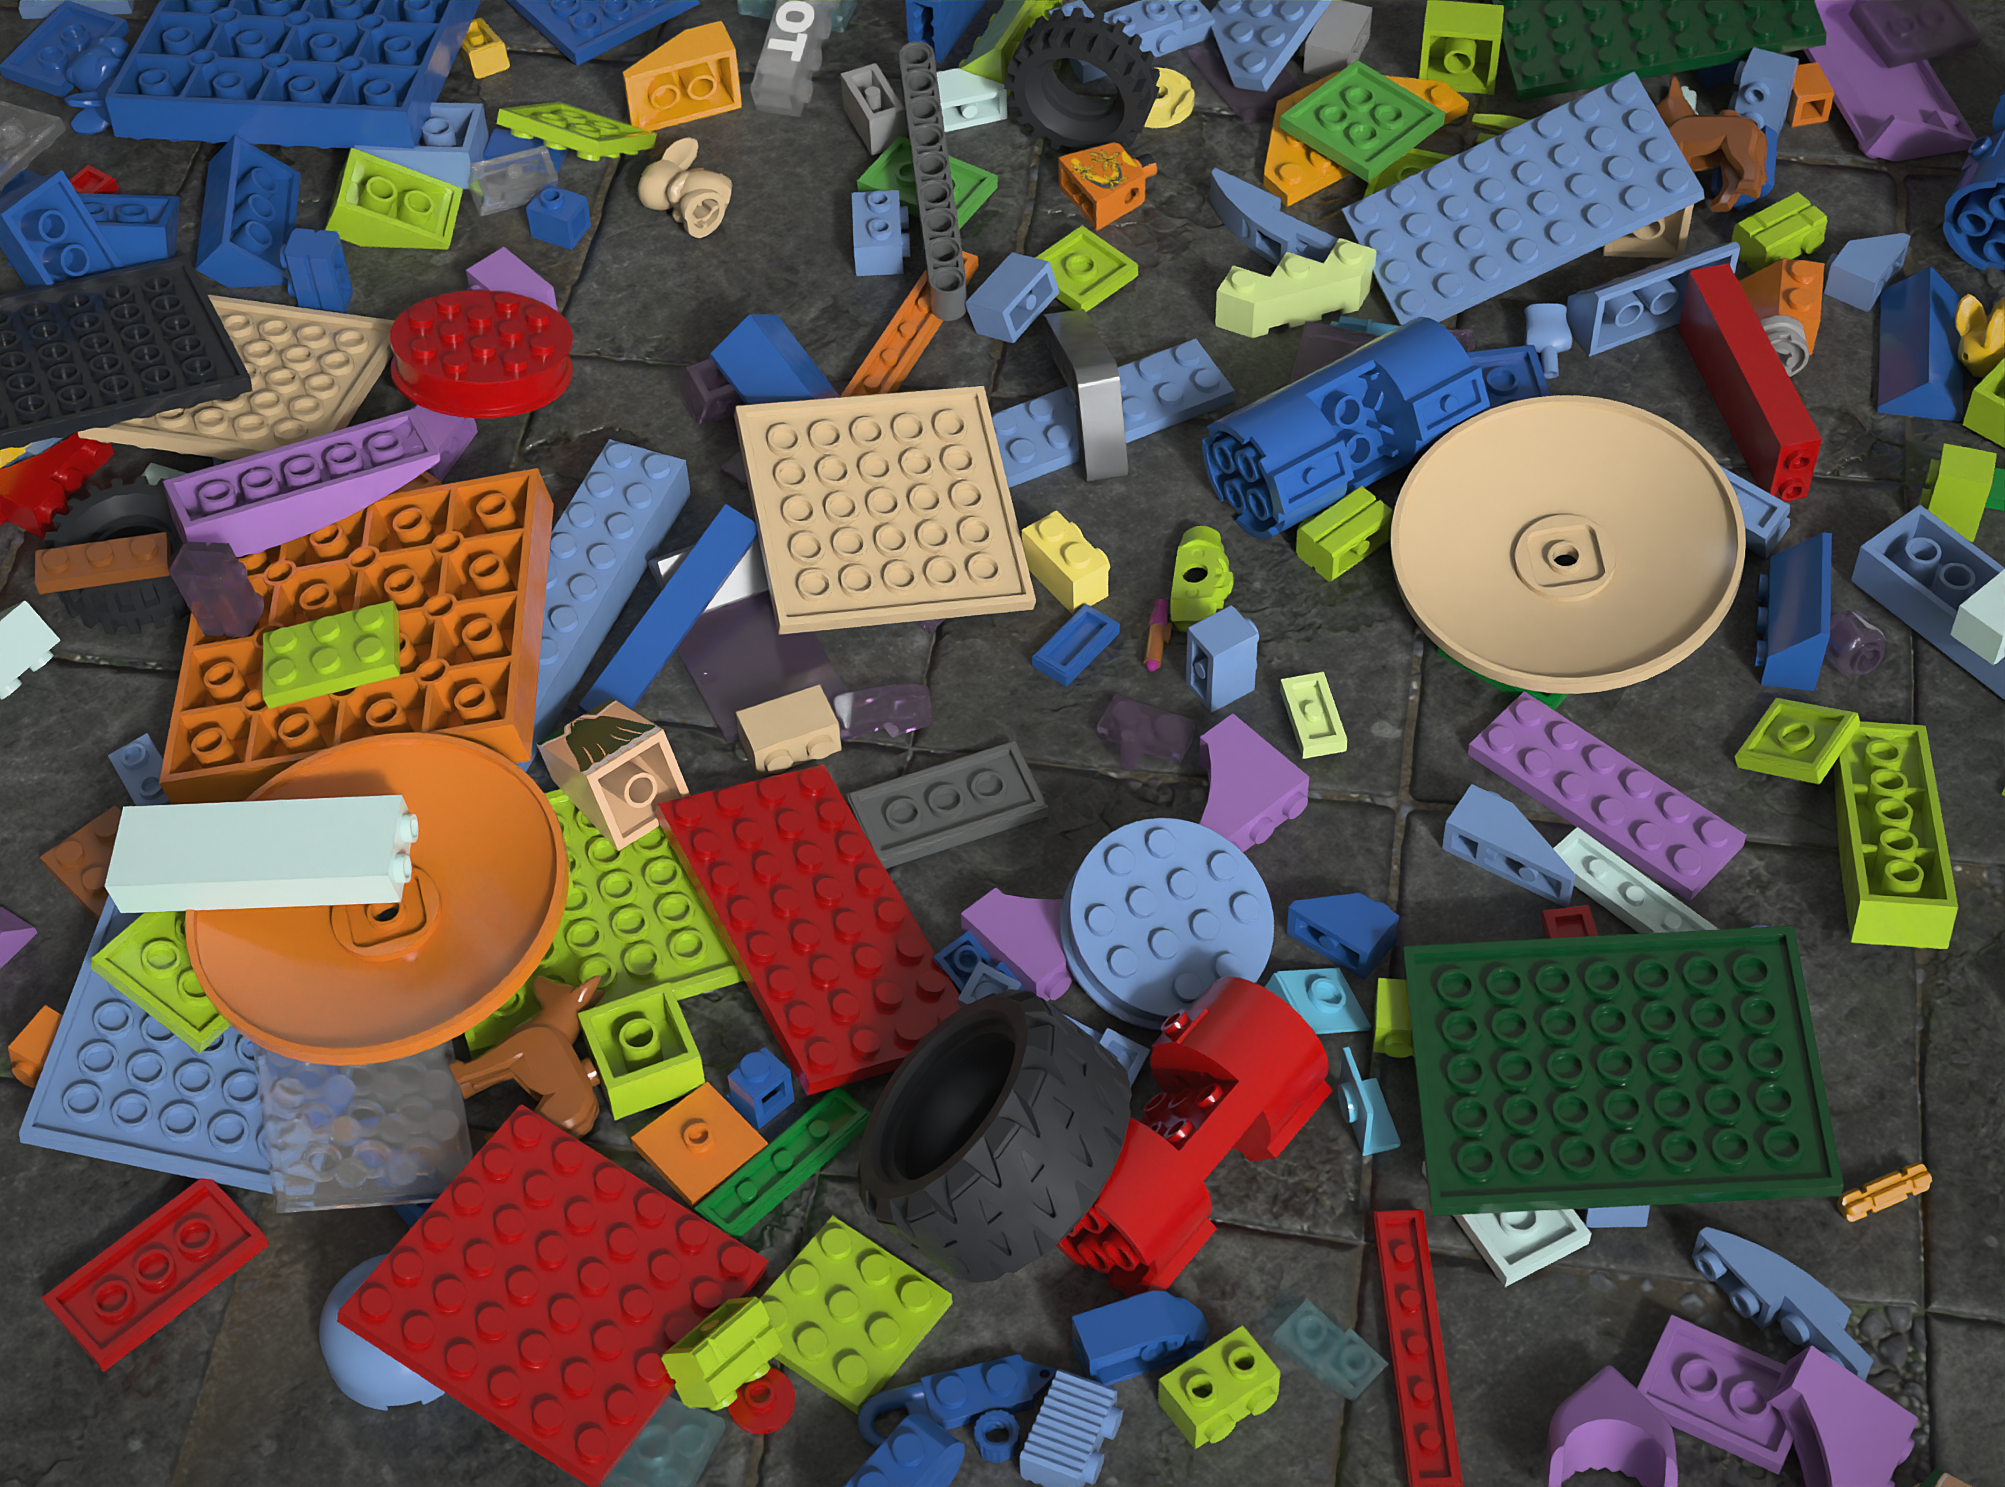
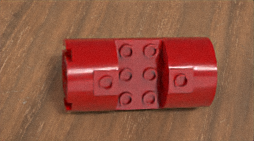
[1056,977,1333,1298]

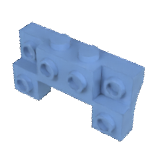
[1048,0,1215,84]

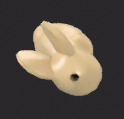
[637,137,732,238]

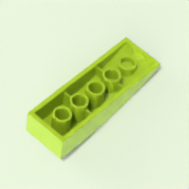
[1834,721,1958,949]

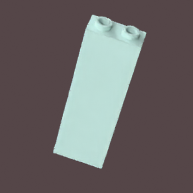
[105,795,419,913]

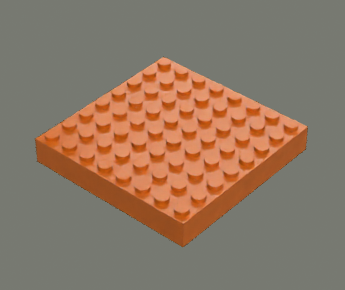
[159,468,554,805]

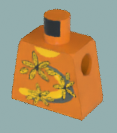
[1058,142,1157,231]

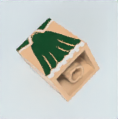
[536,698,691,851]

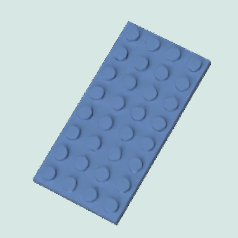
[1342,72,1705,326]

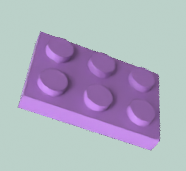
[1637,1315,1794,1475]

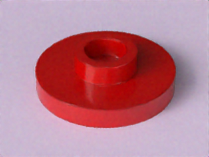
[727,1368,796,1434]

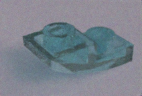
[1270,1299,1388,1401]

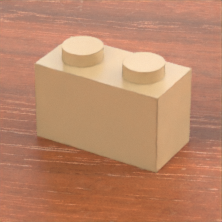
[736,684,841,778]

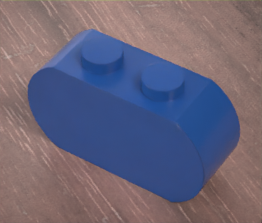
[844,1412,965,1487]

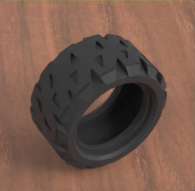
[857,989,1132,1283]

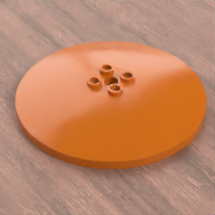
[185,732,569,1066]

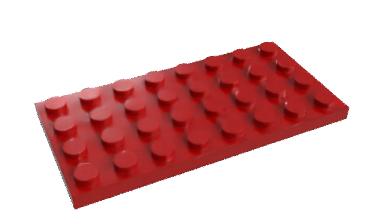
[656,764,962,1095]

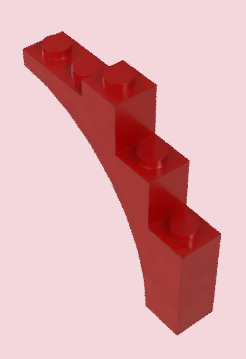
[0,432,114,539]

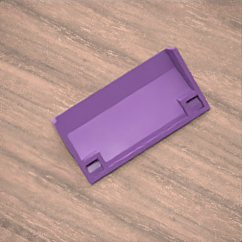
[1803,0,1977,162]

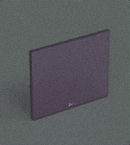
[676,590,849,744]

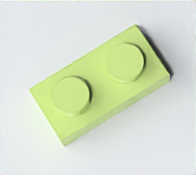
[1280,672,1347,759]

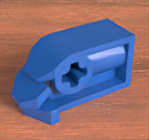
[1072,1291,1209,1386]

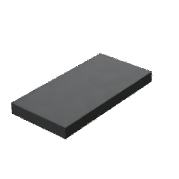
[846,740,1048,869]

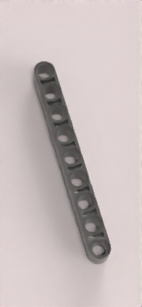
[899,41,967,321]

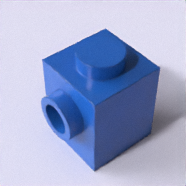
[526,184,591,250]

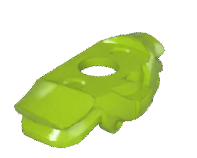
[1170,526,1233,632]

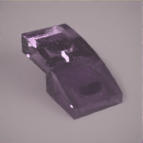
[834,684,932,742]

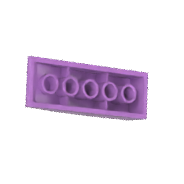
[163,409,441,570]

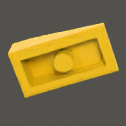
[459,18,510,79]

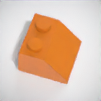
[1739,258,1824,355]

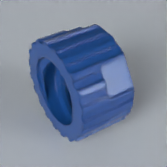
[974,1410,1021,1463]

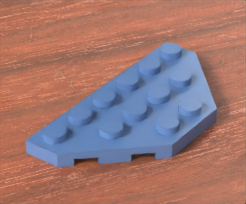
[1210,0,1332,92]

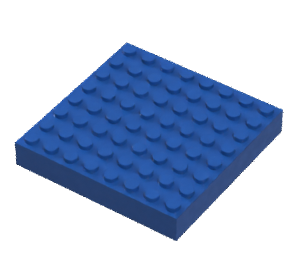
[105,0,481,149]

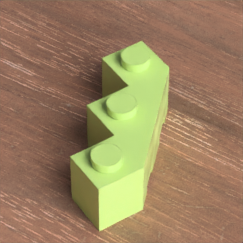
[1215,238,1377,338]

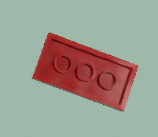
[41,1178,269,1372]

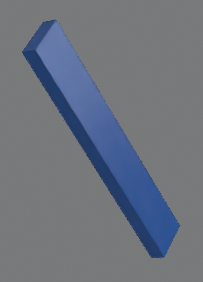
[578,504,758,714]

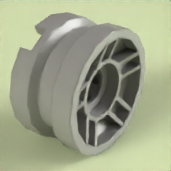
[1760,315,1809,377]

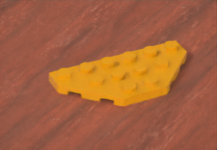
[1263,71,1469,207]

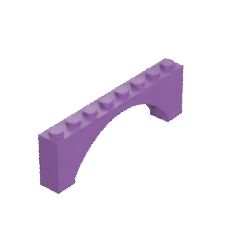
[961,713,1309,1001]
[1768,1345,1918,1487]

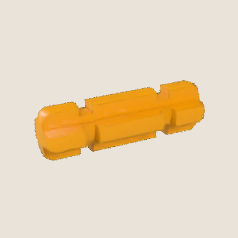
[1837,1162,1932,1222]

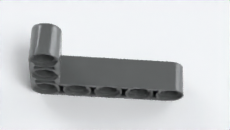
[1043,309,1128,482]

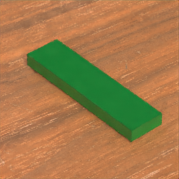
[694,1087,871,1240]

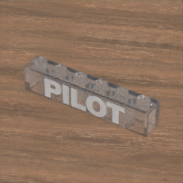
[751,0,840,117]

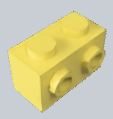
[1022,510,1110,615]

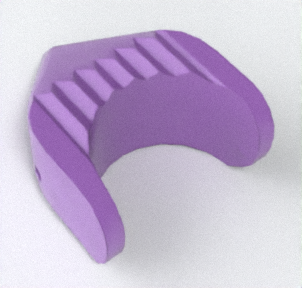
[1544,1365,1678,1487]

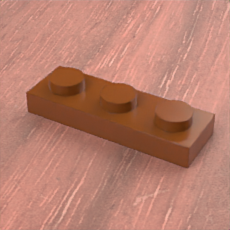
[35,532,171,594]

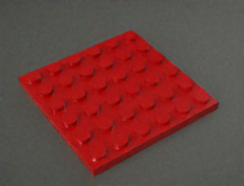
[337,1104,769,1487]

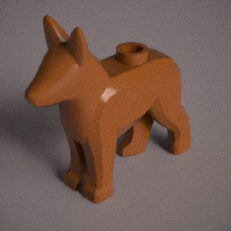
[1655,76,1768,212]
[448,975,605,1142]

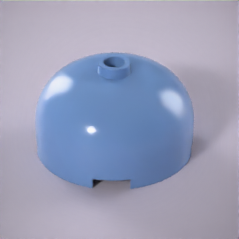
[319,1253,445,1410]

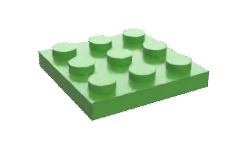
[1280,60,1445,182]

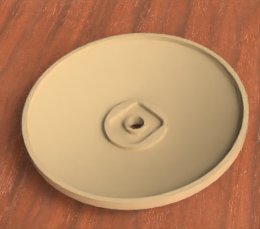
[1391,395,1746,694]

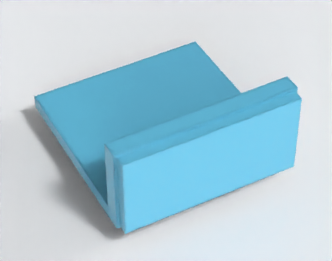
[1265,968,1371,1034]
[1337,1047,1401,1156]

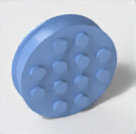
[1059,818,1274,1031]

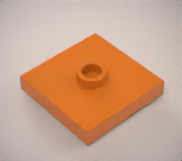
[631,1082,768,1209]

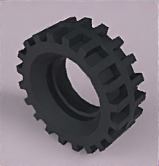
[1004,8,1160,154]
[44,476,200,634]

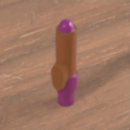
[1143,599,1172,672]

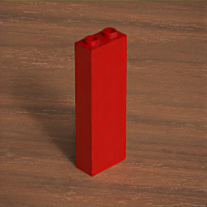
[1678,263,1822,502]

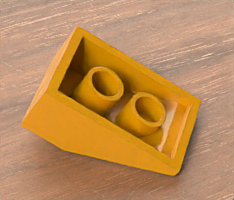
[623,21,742,131]

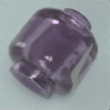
[1824,610,1886,675]

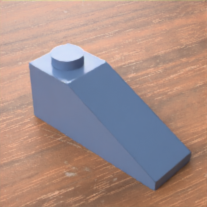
[1442,784,1576,908]

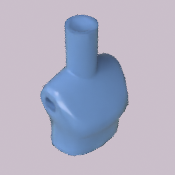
[1524,303,1572,379]

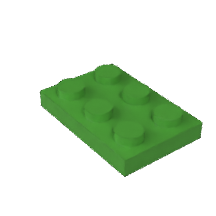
[857,136,998,230]

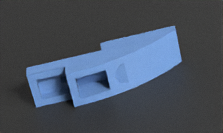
[1210,168,1339,266]
[1692,1227,1873,1381]

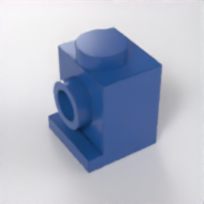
[726,1046,795,1130]

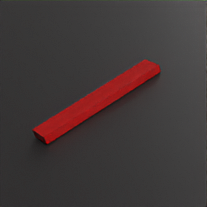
[1372,1209,1463,1487]

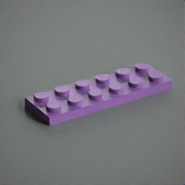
[1468,691,1746,902]

